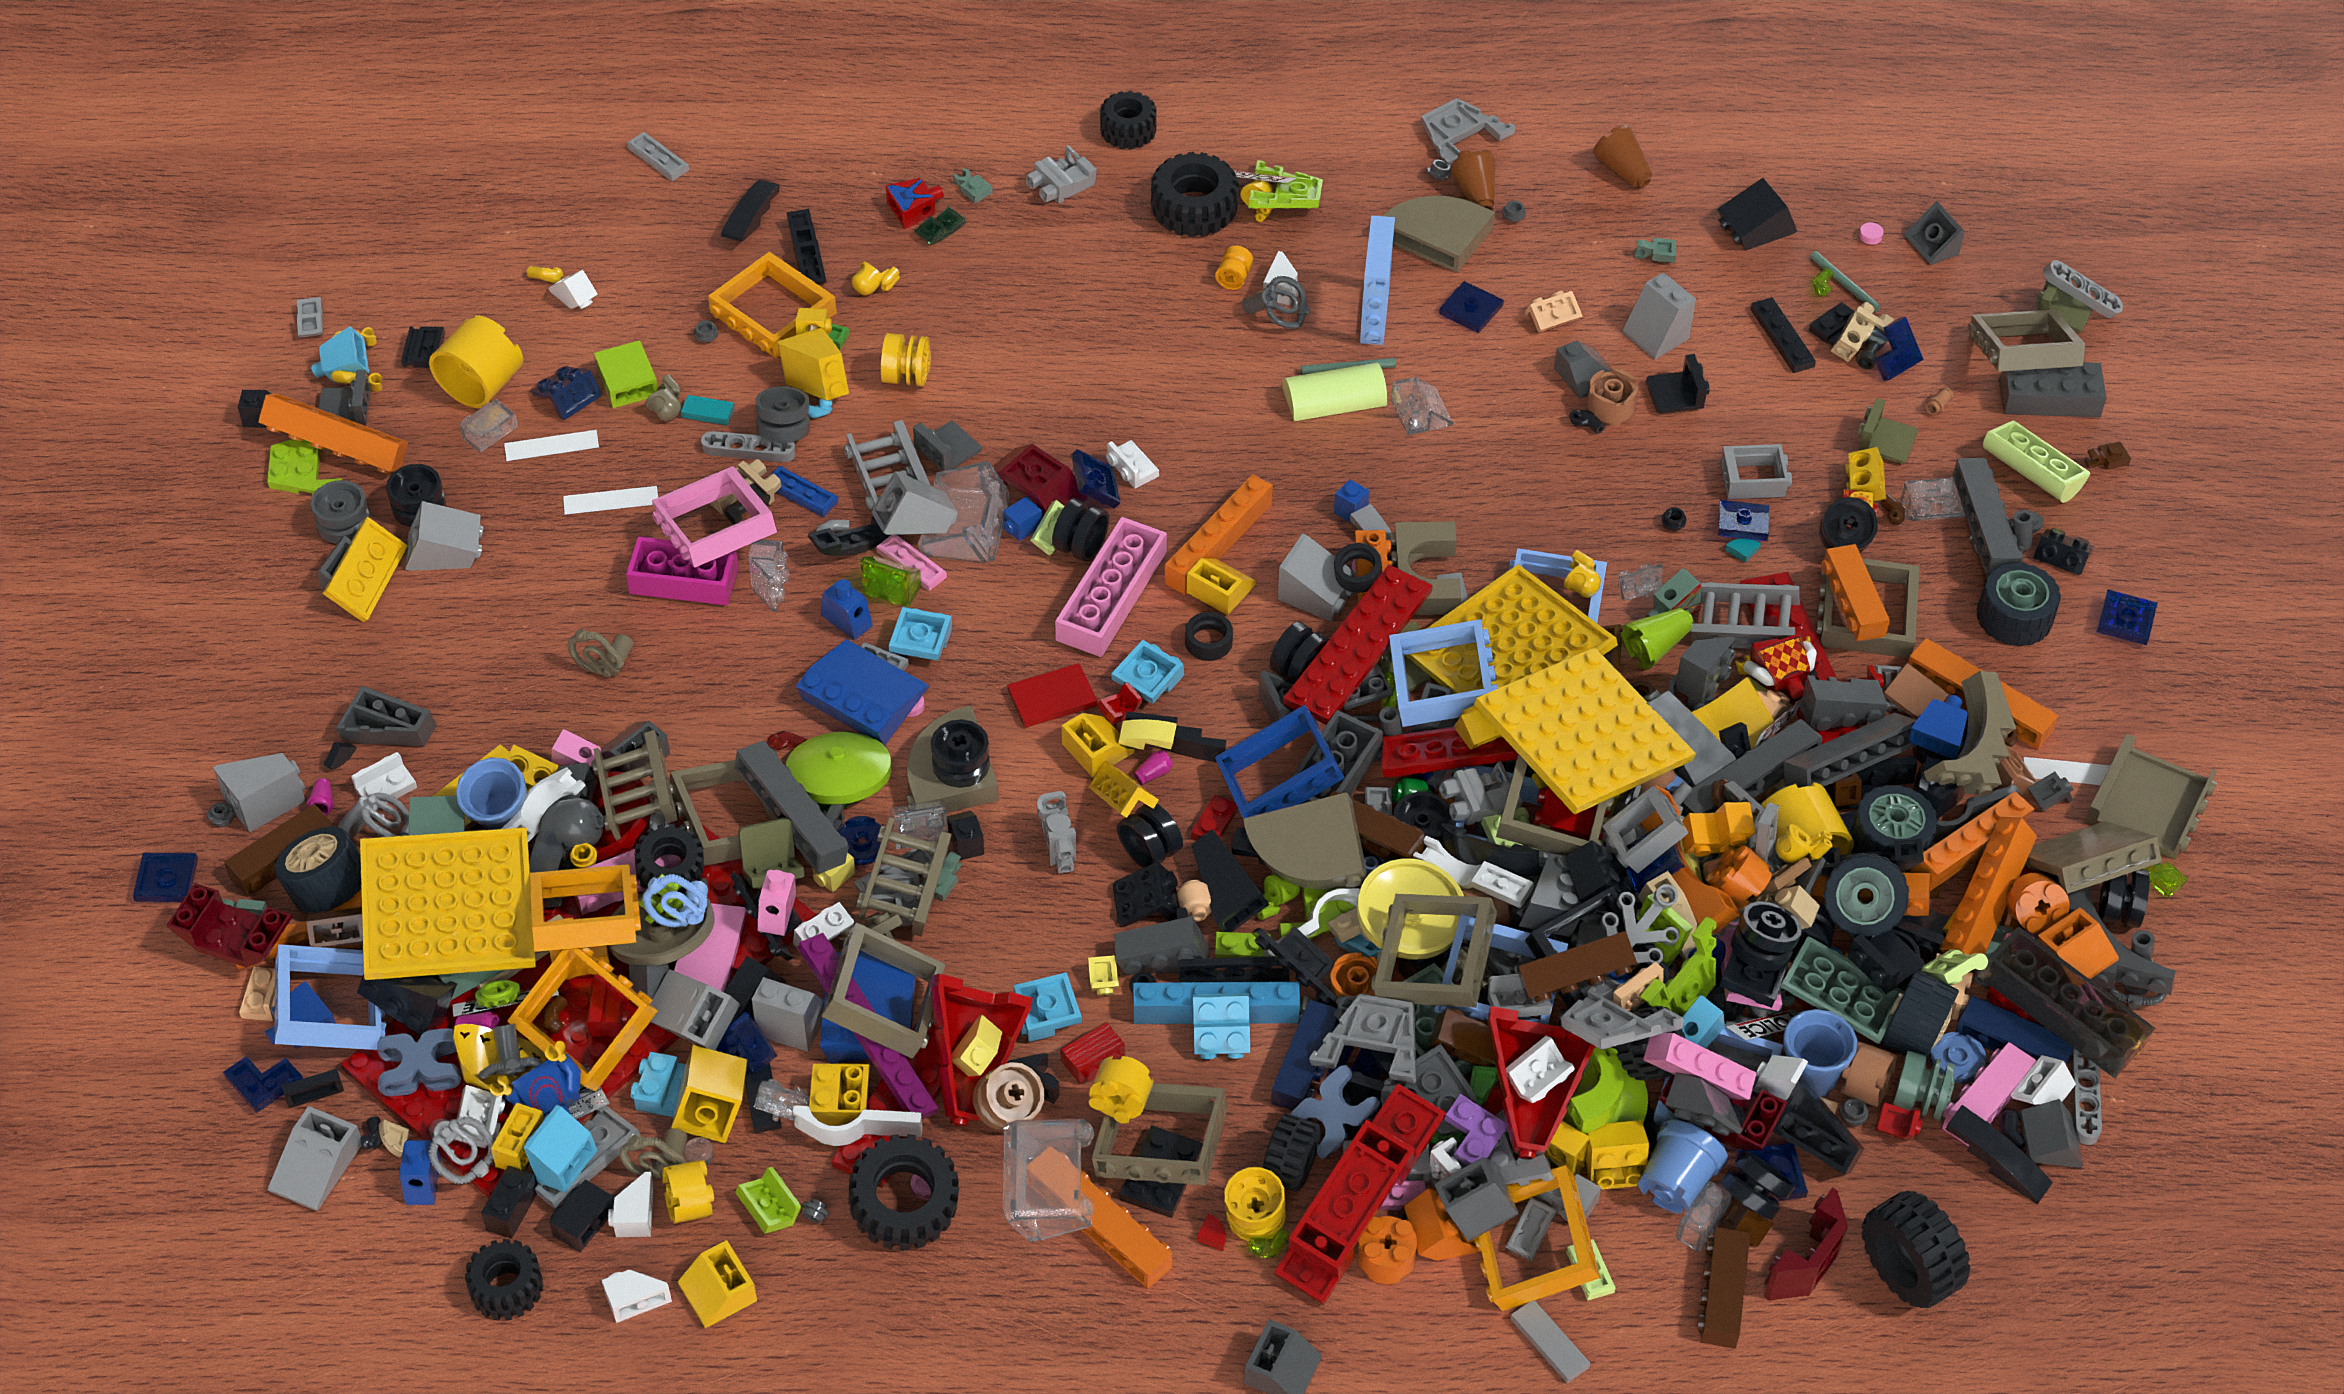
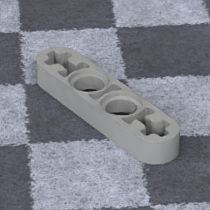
[2043,260,2123,318]
[701,431,796,462]
[2071,1045,2102,1145]

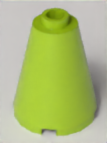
[1620,608,1694,670]

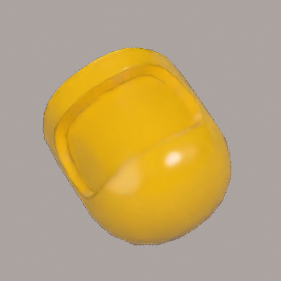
[1240,179,1273,222]
[851,261,900,296]
[1564,550,1601,598]
[1775,824,1832,863]

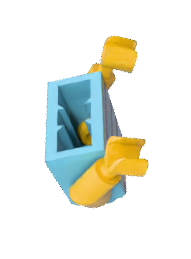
[311,326,382,392]

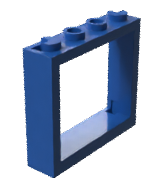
[1215,705,1345,818]

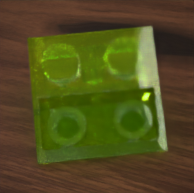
[860,556,921,607]

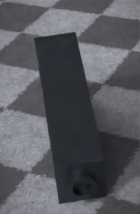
[1191,829,1270,932]

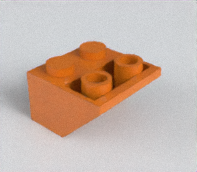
[2038,907,2119,989]
[1404,1188,1479,1261]

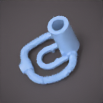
[642,874,708,928]

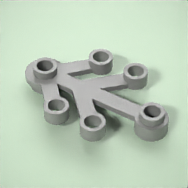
[1600,884,1680,974]

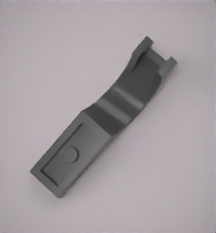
[1934,785,2021,841]

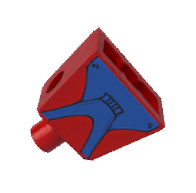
[885,178,944,229]

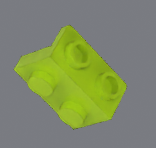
[735,1167,801,1234]

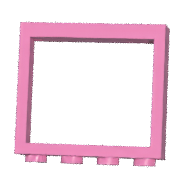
[652,466,777,568]

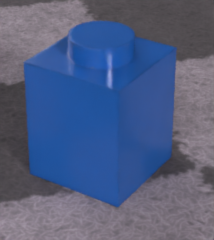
[1334,479,1370,525]
[1003,496,1042,541]

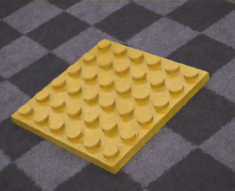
[1405,564,1618,694]
[1474,647,1696,815]
[360,827,536,980]

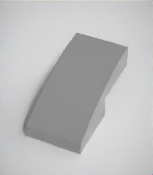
[297,297,323,338]
[1350,504,1395,551]

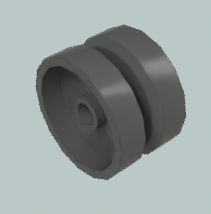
[755,386,810,443]
[310,480,371,544]

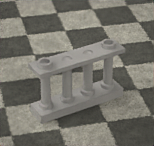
[844,420,931,511]
[1691,582,1800,649]

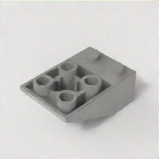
[650,969,740,1051]
[268,1106,362,1211]

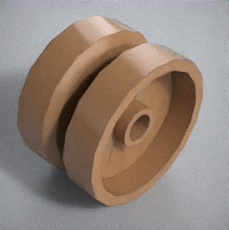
[973,1062,1044,1130]

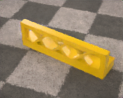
[1088,761,1159,818]

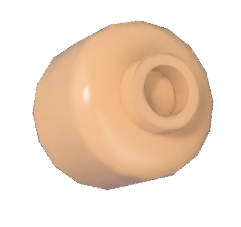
[1177,880,1212,921]

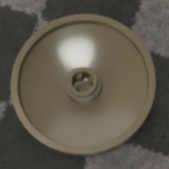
[608,891,715,966]

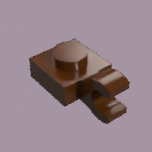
[2084,441,2131,470]

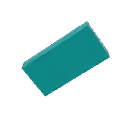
[681,395,735,426]

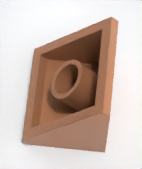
[1883,663,1950,720]
[1996,745,2038,796]

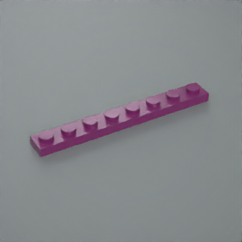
[798,933,938,1119]

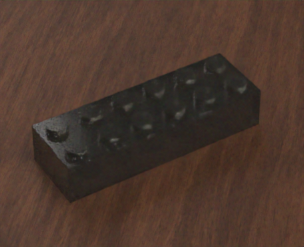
[1978,927,2155,1078]

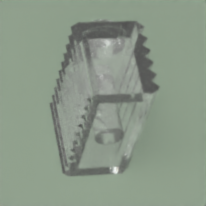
[459,398,518,453]
[1676,1181,1732,1251]

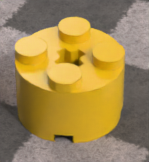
[1089,1056,1154,1124]
[662,1160,714,1224]

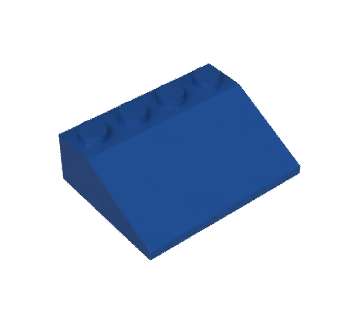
[796,639,929,746]
[820,951,916,1064]

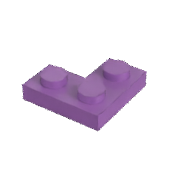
[1444,1094,1508,1166]

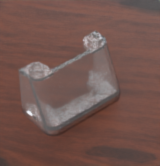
[918,461,1009,563]
[1003,1119,1094,1243]

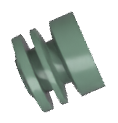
[1893,1051,1955,1121]

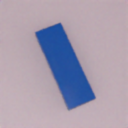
[770,466,838,517]

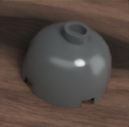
[552,798,604,852]

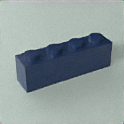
[1956,995,2076,1066]
[1271,999,1340,1111]

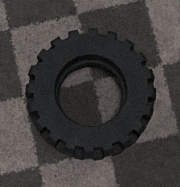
[1151,152,1238,237]
[849,1134,959,1250]
[1862,1191,1971,1308]

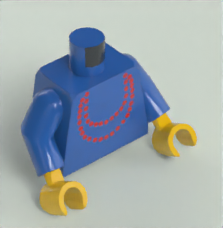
[490,1041,581,1118]

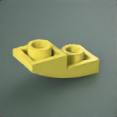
[1118,719,1177,750]

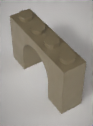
[1390,521,1461,615]

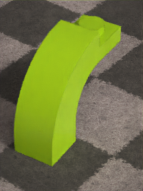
[1568,1047,1625,1134]

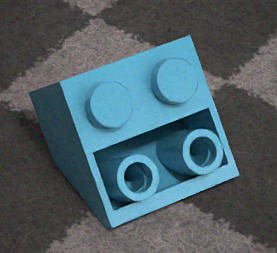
[524,1105,598,1193]

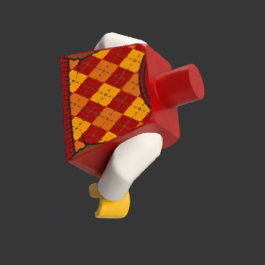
[1735,633,1817,698]

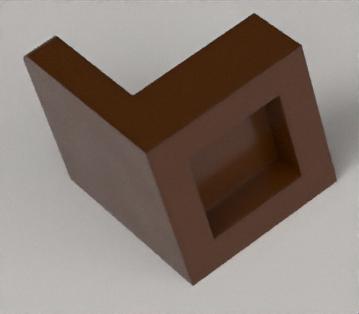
[1826,773,1862,807]
[1720,1198,1773,1247]

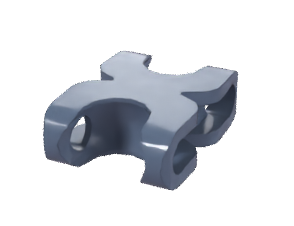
[377,1029,461,1096]
[1290,1065,1381,1159]

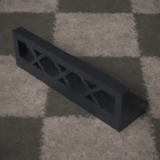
[1179,956,1290,983]

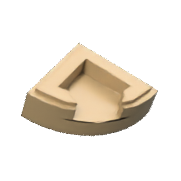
[379,1120,409,1158]

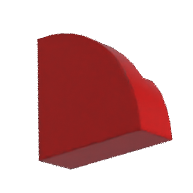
[1197,1213,1226,1251]

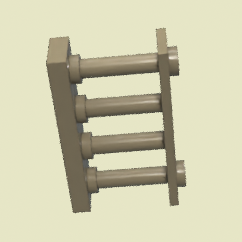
[591,730,678,840]
[856,817,952,937]

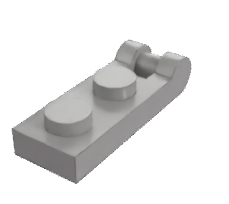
[1753,803,1779,863]

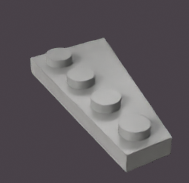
[535,1105,641,1210]

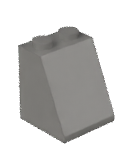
[1622,272,1696,360]
[872,471,958,535]
[405,501,483,571]
[1278,533,1355,622]
[213,753,305,833]
[752,977,824,1052]

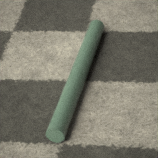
[1810,251,1881,313]
[1301,358,1396,375]

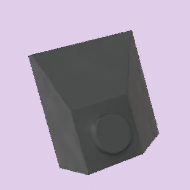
[1554,341,1612,399]

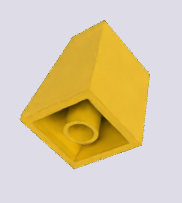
[777,327,849,401]
[671,1045,747,1143]

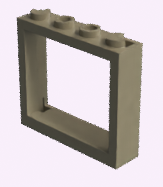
[1968,309,2085,372]
[1816,558,1920,658]
[1496,754,1614,856]
[669,760,775,866]
[1371,894,1497,1008]
[821,923,945,1059]
[1092,1083,1228,1185]

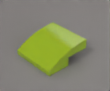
[1636,893,1693,966]

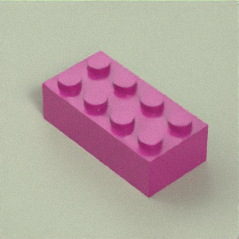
[626,536,739,605]

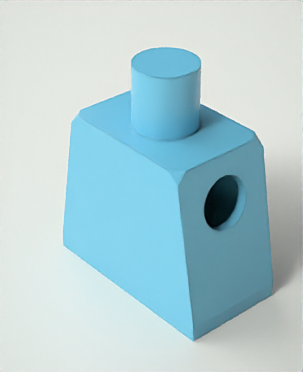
[1682,995,1725,1048]

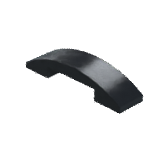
[808,517,900,556]
[1440,823,1539,876]
[1821,838,1924,877]

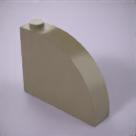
[1383,196,1495,273]
[906,705,999,820]
[1243,792,1367,890]

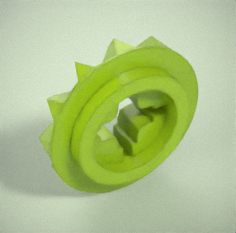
[475,980,521,1008]

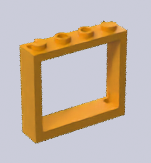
[708,252,837,358]
[530,864,641,952]
[507,947,658,1091]
[1475,1165,1600,1311]

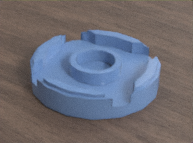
[1930,1032,1986,1084]

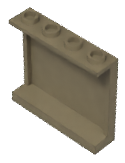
[2085,733,2217,860]
[2024,821,2162,894]

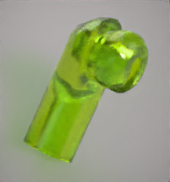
[1812,268,1833,296]
[1382,671,1398,708]
[1247,1229,1290,1258]

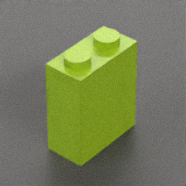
[594,340,658,408]

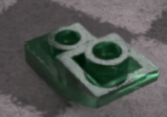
[914,206,966,245]

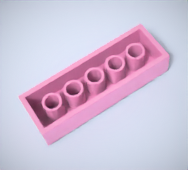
[1055,517,1167,657]

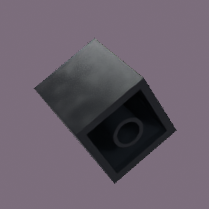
[1717,178,1797,251]

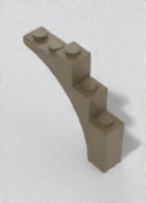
[1924,671,2016,797]

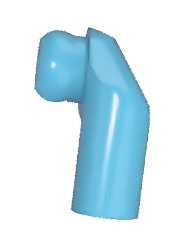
[808,399,833,419]

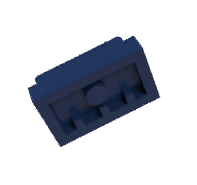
[531,366,602,420]

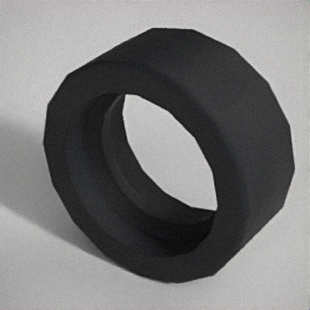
[1334,543,1382,593]
[1185,612,1233,661]

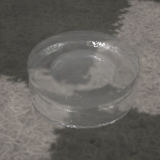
[684,1137,714,1165]

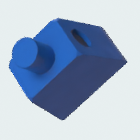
[821,579,873,641]
[1909,695,1968,760]
[264,981,336,1048]
[400,1140,441,1205]

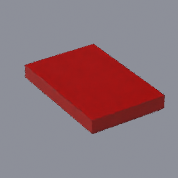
[1007,663,1098,728]

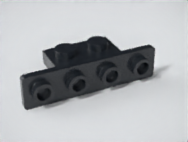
[730,872,803,961]
[1252,926,1338,1006]

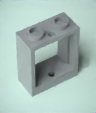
[1720,444,1792,499]
[1603,785,1689,873]

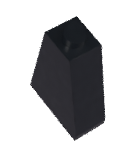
[724,956,787,1031]

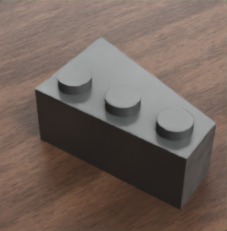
[1800,675,1888,731]
[336,686,437,747]
[1519,853,1581,937]
[1114,916,1210,975]

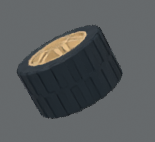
[274,827,362,913]
[1881,970,1959,1059]

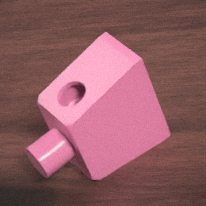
[551,729,613,774]
[758,870,796,936]

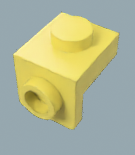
[1088,955,1119,996]

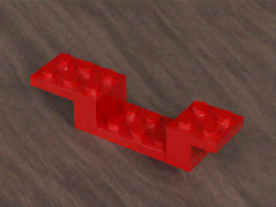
[1274,1083,1446,1306]

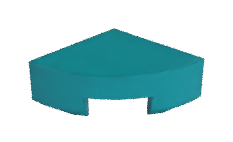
[1725,539,1761,563]

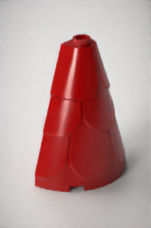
[930,973,1033,1126]
[1488,1006,1596,1160]

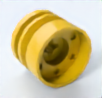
[881,333,931,386]
[1225,1167,1286,1242]

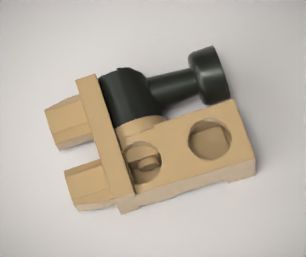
[1830,302,1895,369]
[709,459,782,525]

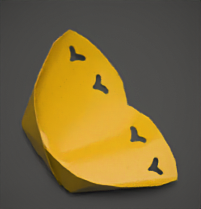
[453,1024,547,1091]

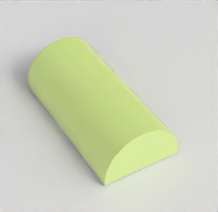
[1282,363,1387,421]
[1983,420,2091,503]

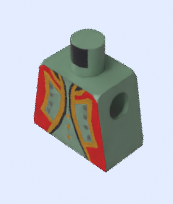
[1646,568,1701,617]

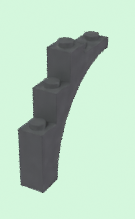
[2057,877,2176,995]

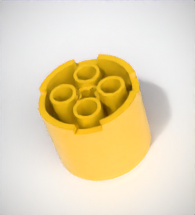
[429,315,523,408]
[1761,782,1854,860]

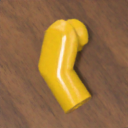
[527,266,563,284]

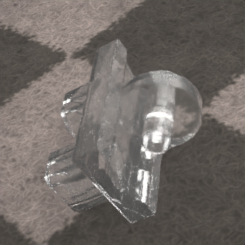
[1618,563,1664,601]
[753,1079,810,1121]

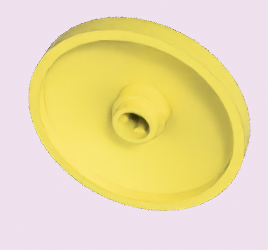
[1357,859,1464,960]

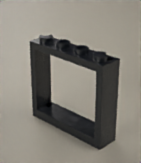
[1525,886,1673,1009]

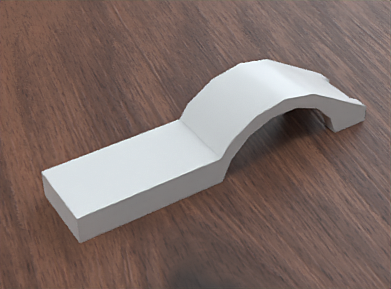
[501,767,586,842]
[1413,836,1534,909]
[1263,889,1360,957]
[793,1106,922,1146]

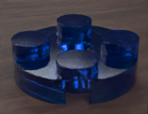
[837,816,889,865]

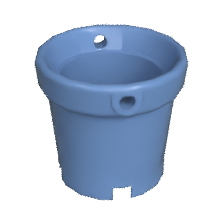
[456,757,527,830]
[1783,1009,1857,1098]
[1638,1119,1728,1214]

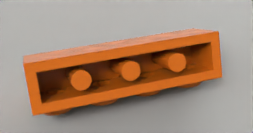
[1354,530,1392,603]
[1822,544,1890,641]

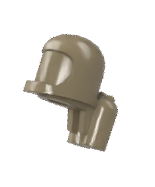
[645,374,681,421]

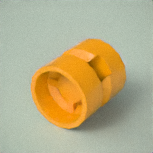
[1215,245,1253,290]

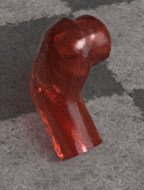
[767,731,807,750]

